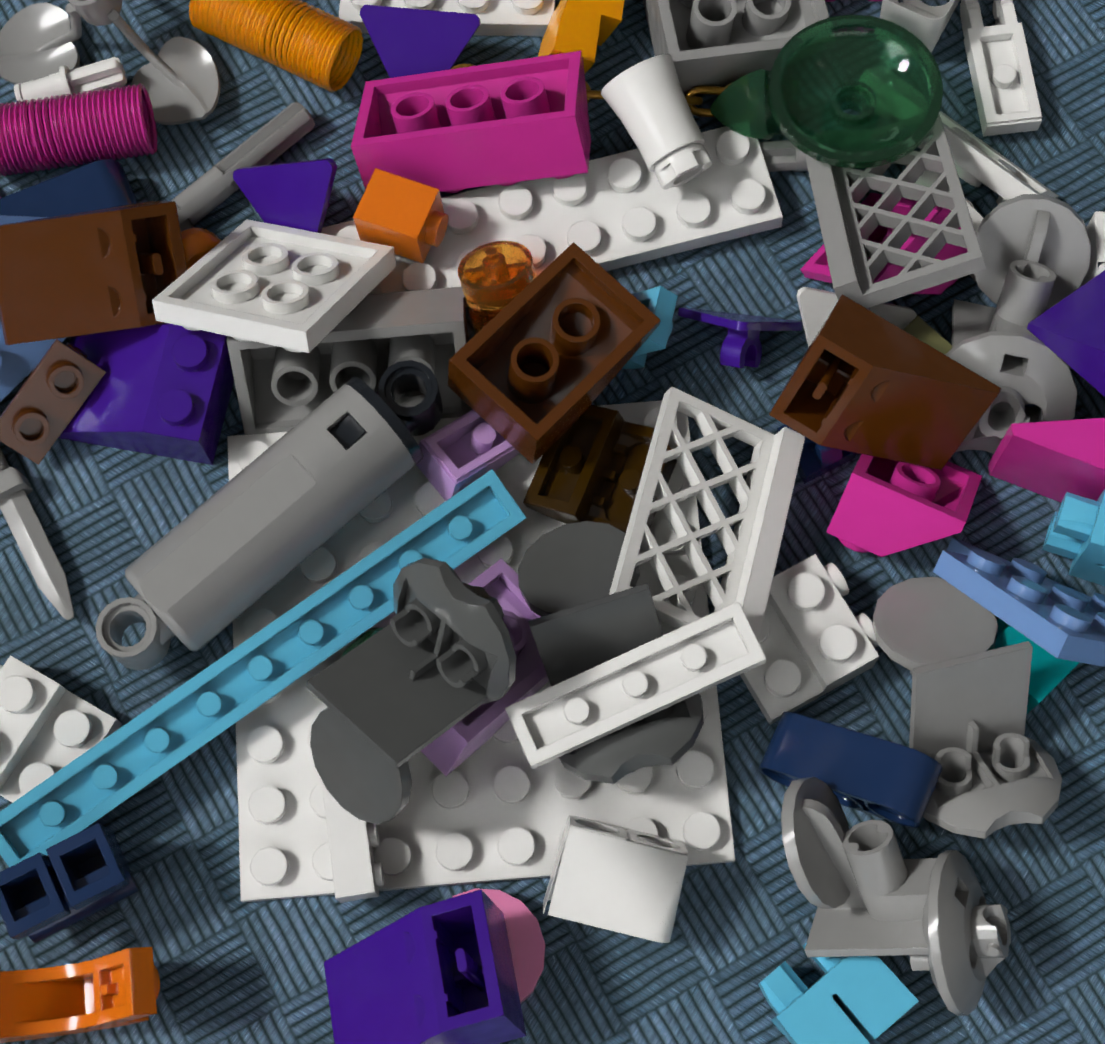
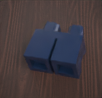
[0,823,139,943]

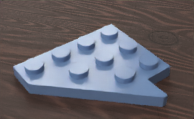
[933,538,1105,667]

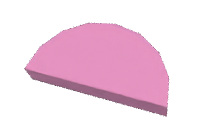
[452,888,546,1004]

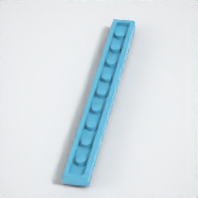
[0,469,526,867]

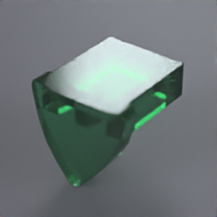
[710,69,799,140]

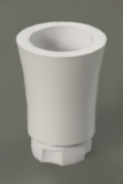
[601,54,713,190]

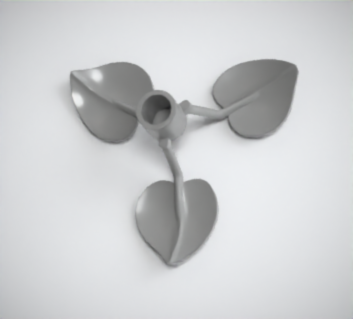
[0,0,221,125]

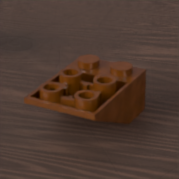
[0,201,187,345]
[769,294,1001,470]

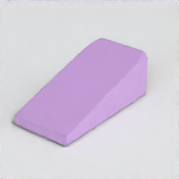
[416,410,520,501]

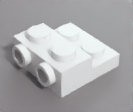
[740,554,879,725]
[0,655,122,803]

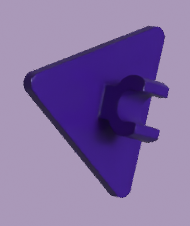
[360,5,481,78]
[233,158,337,233]
[678,307,803,368]

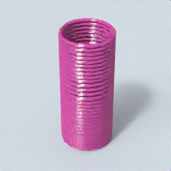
[0,83,157,177]

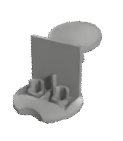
[944,194,1091,454]
[873,577,1062,839]
[781,777,1011,1016]

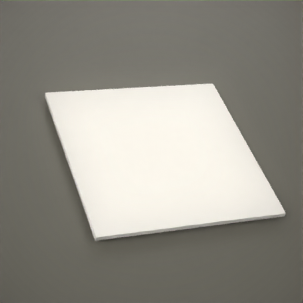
[227,400,735,902]

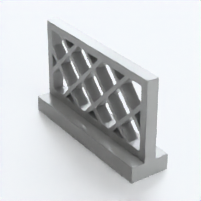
[802,111,986,311]

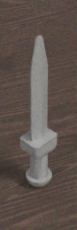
[0,448,74,620]

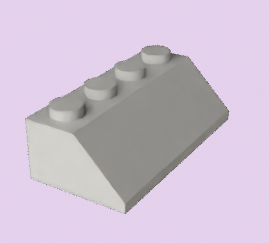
[227,287,473,435]

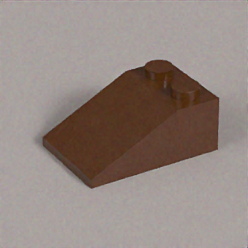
[447,242,661,464]

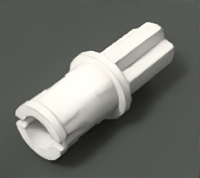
[14,57,127,109]

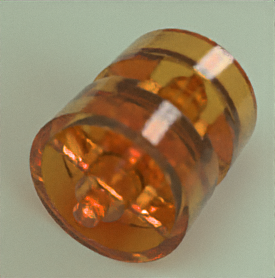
[458,241,537,334]

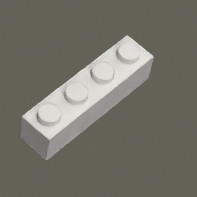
[321,779,384,903]

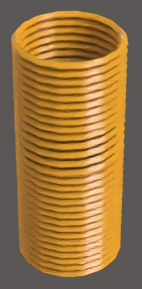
[189,0,363,93]

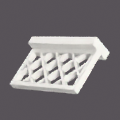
[609,387,805,641]

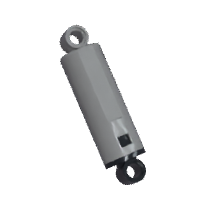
[95,360,443,671]

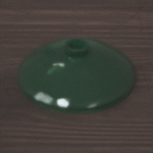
[769,15,943,169]

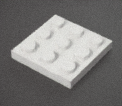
[152,219,396,353]

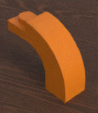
[0,947,160,1043]

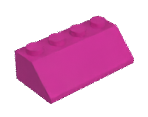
[351,51,591,193]

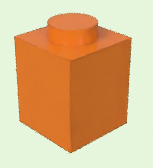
[353,168,449,264]

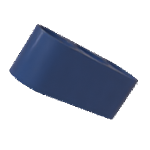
[0,159,138,217]
[758,712,943,828]

